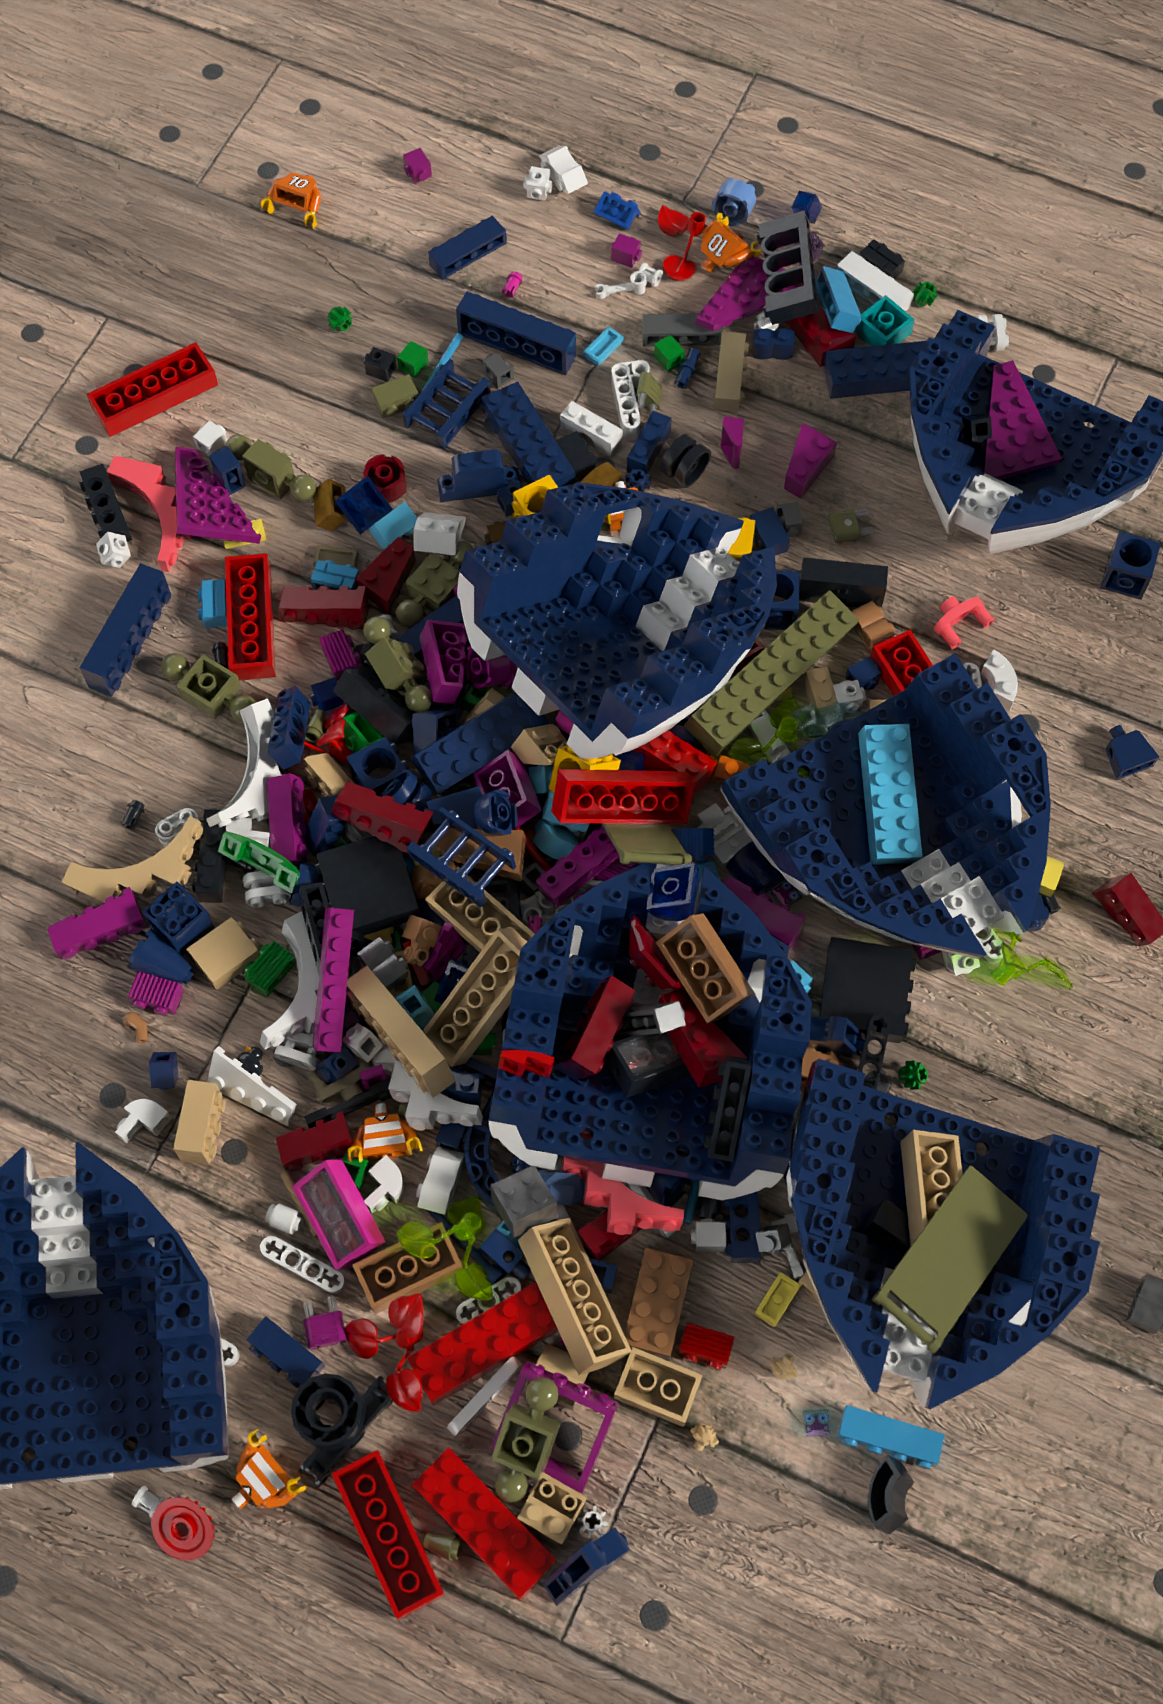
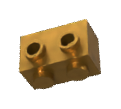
[313,479,348,532]

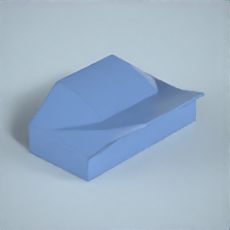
[539,1170,585,1205]

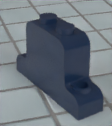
[437,449,521,503]
[808,1016,865,1059]
[542,1527,630,1606]

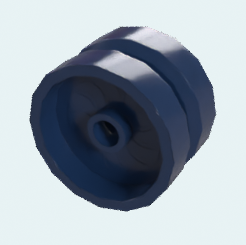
[379,769,433,811]

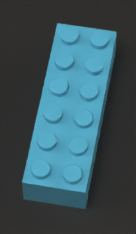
[858,724,922,865]

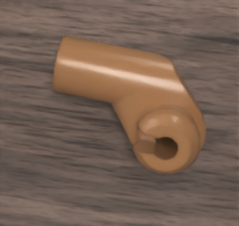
[122,1012,148,1043]

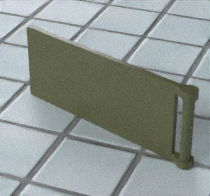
[602,823,692,868]
[872,1166,1028,1354]

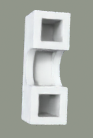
[560,401,623,458]

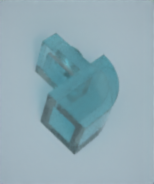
[792,701,845,738]

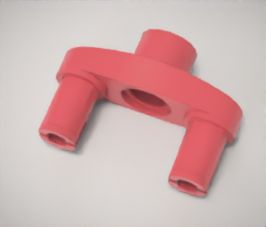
[933,596,995,650]

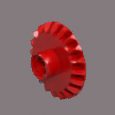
[151,1495,215,1561]

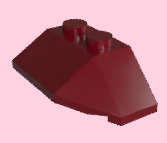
[629,914,687,992]

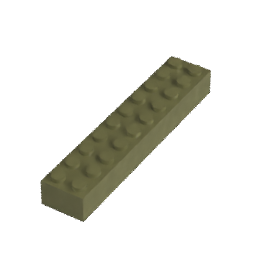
[683,590,860,757]

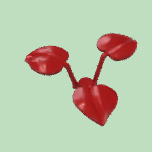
[658,205,743,281]
[277,703,354,768]
[345,1293,424,1411]

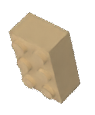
[173,1080,226,1165]
[614,1347,703,1427]

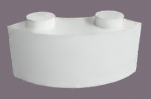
[540,146,588,194]
[980,650,1018,714]
[416,1146,465,1215]

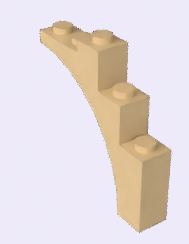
[61,816,204,903]

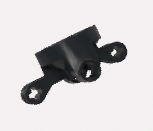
[291,1373,393,1489]

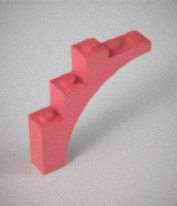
[107,455,193,572]
[561,1133,684,1235]

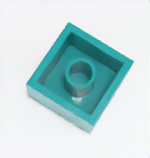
[855,295,914,346]

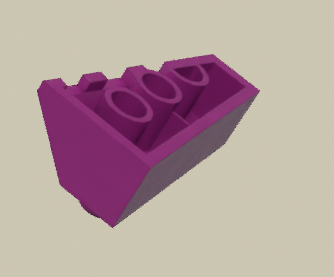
[419,619,467,704]
[723,876,806,949]
[47,887,147,959]

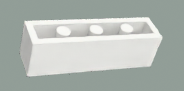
[836,251,914,311]

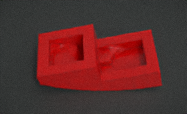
[498,1050,554,1078]

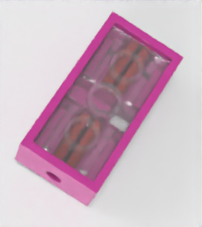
[292,1159,386,1270]

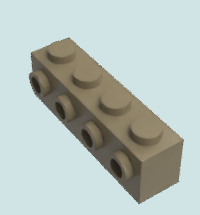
[714,331,749,412]

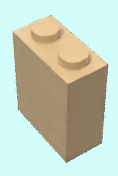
[187,917,261,990]

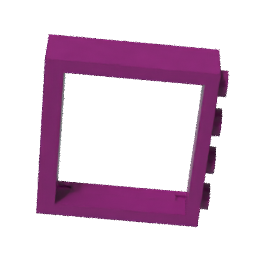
[490,1362,619,1493]

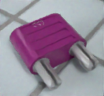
[303,1296,347,1350]

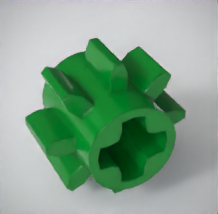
[912,281,938,307]
[328,306,352,332]
[898,1060,928,1090]

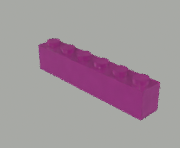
[312,907,354,1052]

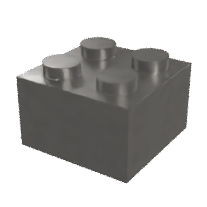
[491,1166,557,1238]

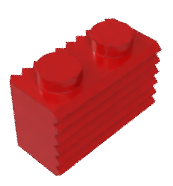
[679,1322,735,1371]

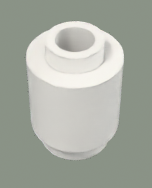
[265,1204,303,1235]

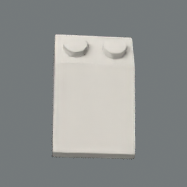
[414,512,466,555]

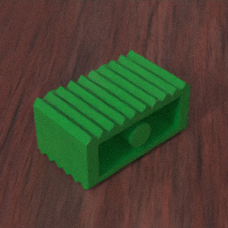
[244,941,296,997]

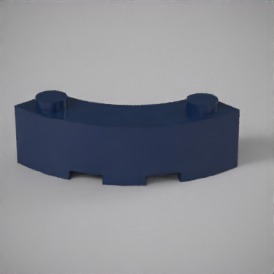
[440,1064,482,1108]
[464,1125,501,1217]

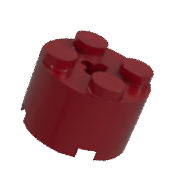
[363,454,407,505]

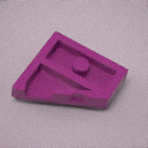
[423,921,467,981]

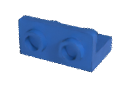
[594,191,641,230]

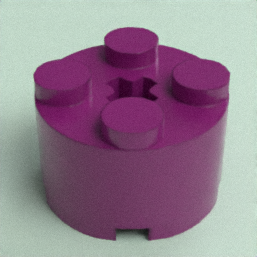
[463,646,512,688]

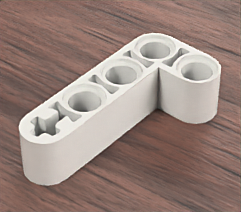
[611,360,650,440]

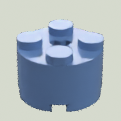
[712,178,756,226]

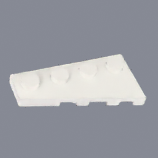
[207,1046,296,1126]

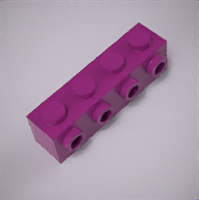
[267,773,308,867]
[536,826,619,909]

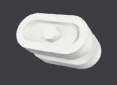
[976,314,1009,351]
[155,808,199,847]
[243,871,291,908]
[273,1031,325,1071]

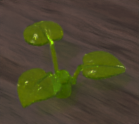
[728,697,809,778]
[990,932,1073,990]
[397,1197,493,1301]

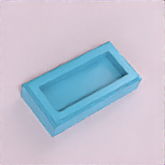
[583,326,624,366]

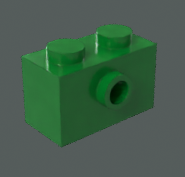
[343,712,384,753]

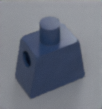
[1106,725,1159,780]
[478,1228,531,1280]

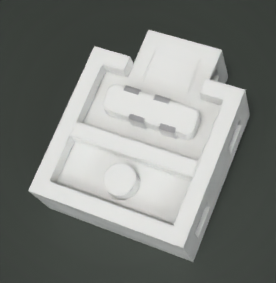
[696,803,755,869]

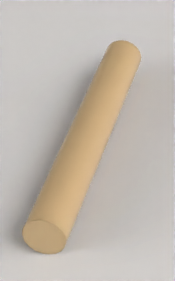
[280,1171,317,1237]

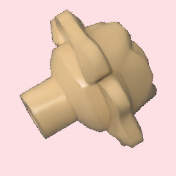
[769,1354,798,1380]
[690,1424,719,1451]

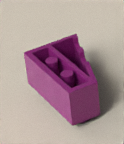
[784,423,837,499]

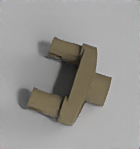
[307,1049,374,1104]

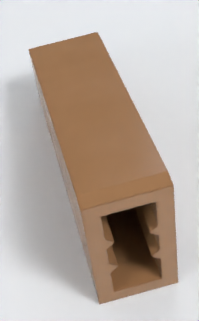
[436,828,526,882]

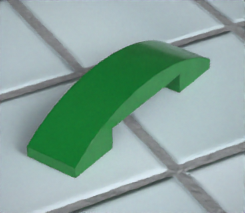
[218,831,300,894]

